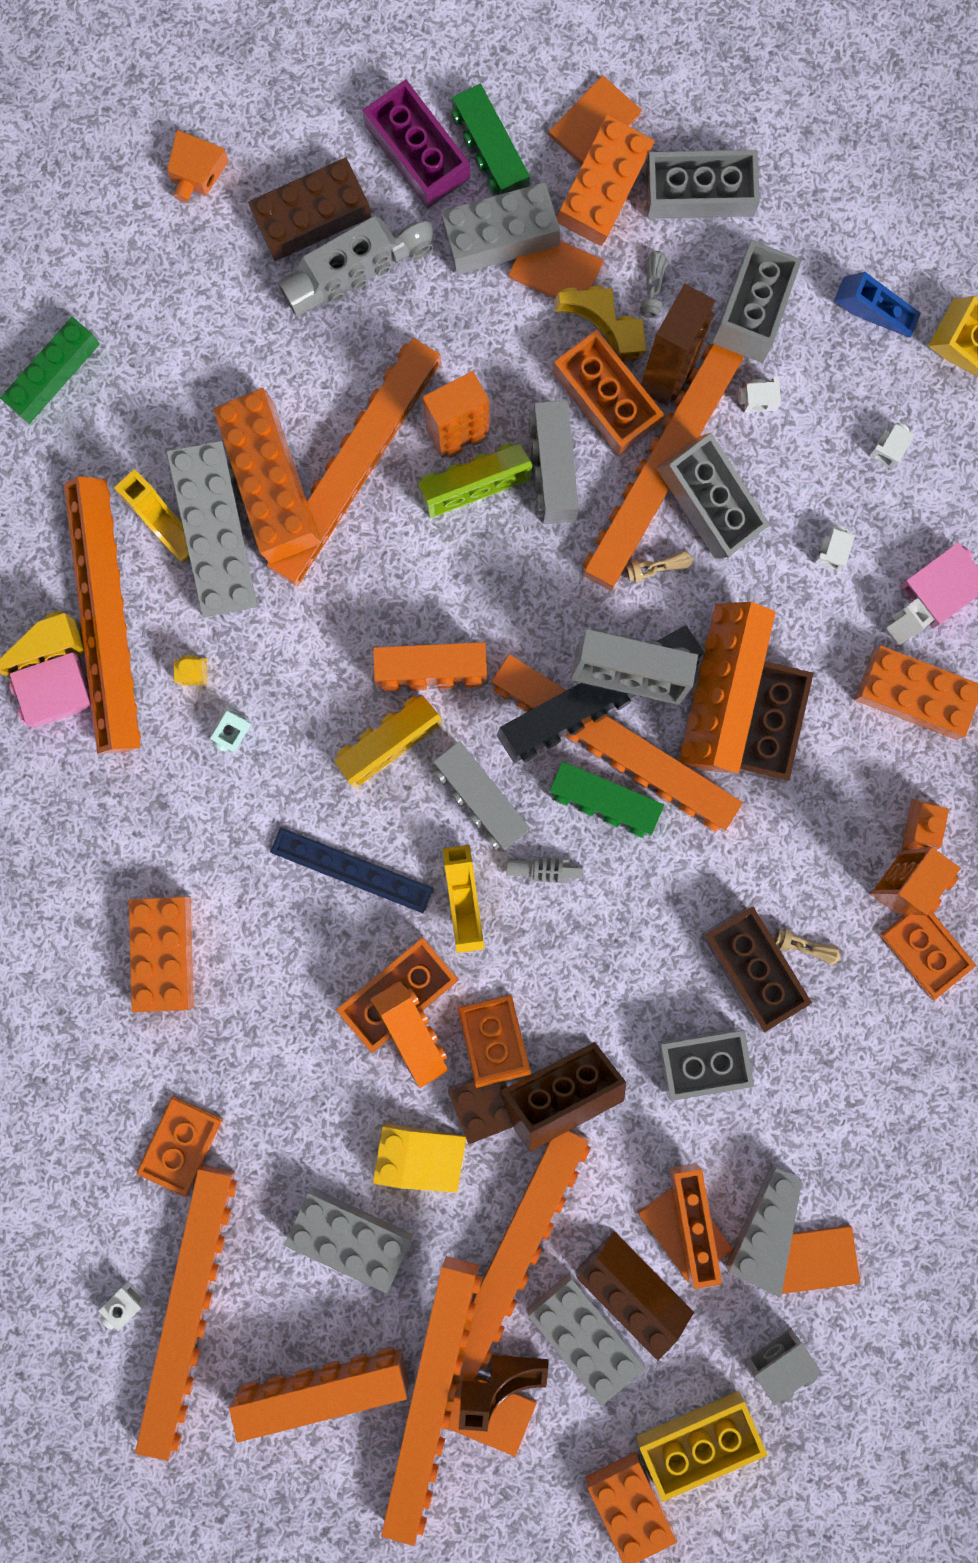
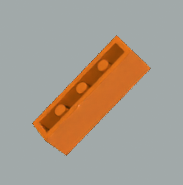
[370,981,448,1088]
[669,1163,722,1289]

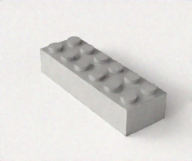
[167,441,258,618]

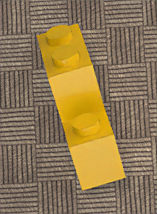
[554,285,646,360]
[114,469,190,564]
[443,845,485,953]

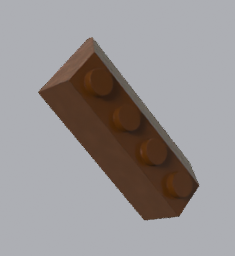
[500,1042,626,1152]
[575,1231,694,1361]

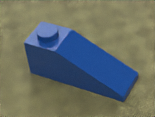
[834,272,921,338]

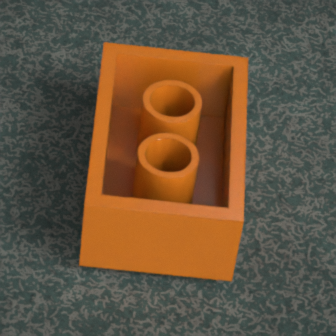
[585,1451,677,1563]

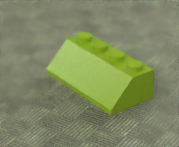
[418,443,532,519]

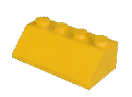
[333,695,443,789]

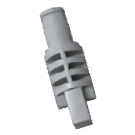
[506,857,583,883]

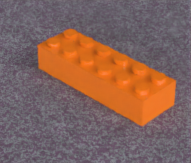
[213,388,321,564]
[679,602,776,774]
[229,1347,409,1443]

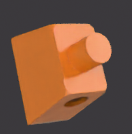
[167,130,229,203]
[901,798,949,850]

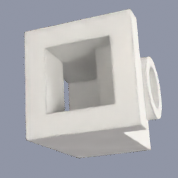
[738,376,781,413]
[869,423,915,469]
[814,526,855,571]
[887,598,935,645]
[99,1281,147,1331]

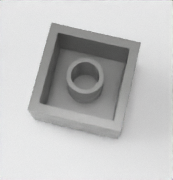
[745,1328,822,1406]

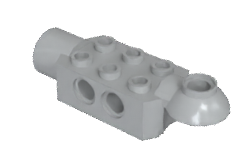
[277,216,433,317]

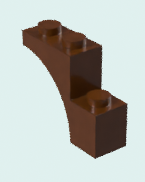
[459,1355,549,1432]

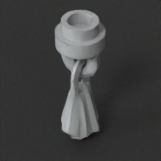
[640,251,669,318]

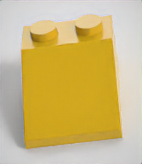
[928,296,978,377]
[0,611,85,679]
[373,1122,466,1193]

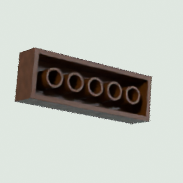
[641,283,716,406]

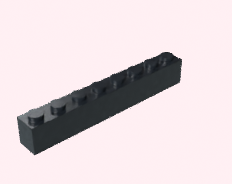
[496,625,704,763]

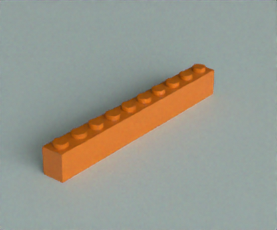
[267,338,441,587]
[582,343,744,591]
[64,476,141,754]
[491,654,743,833]
[453,1129,591,1399]
[135,1165,238,1461]
[381,1256,482,1546]

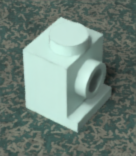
[210,706,251,752]

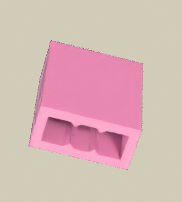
[900,542,978,628]
[9,652,91,728]

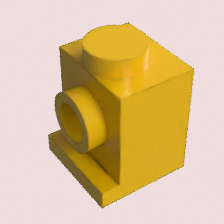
[174,655,207,686]

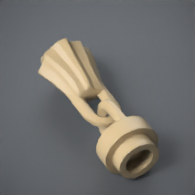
[626,550,693,583]
[774,928,841,965]

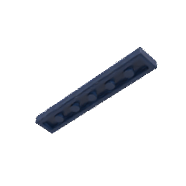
[270,827,434,914]

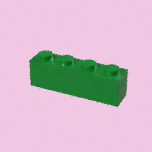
[450,83,530,195]
[0,317,100,424]
[549,761,665,838]

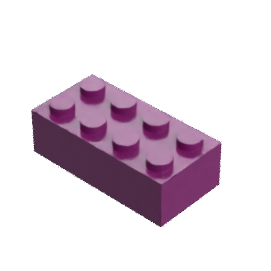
[362,79,471,209]

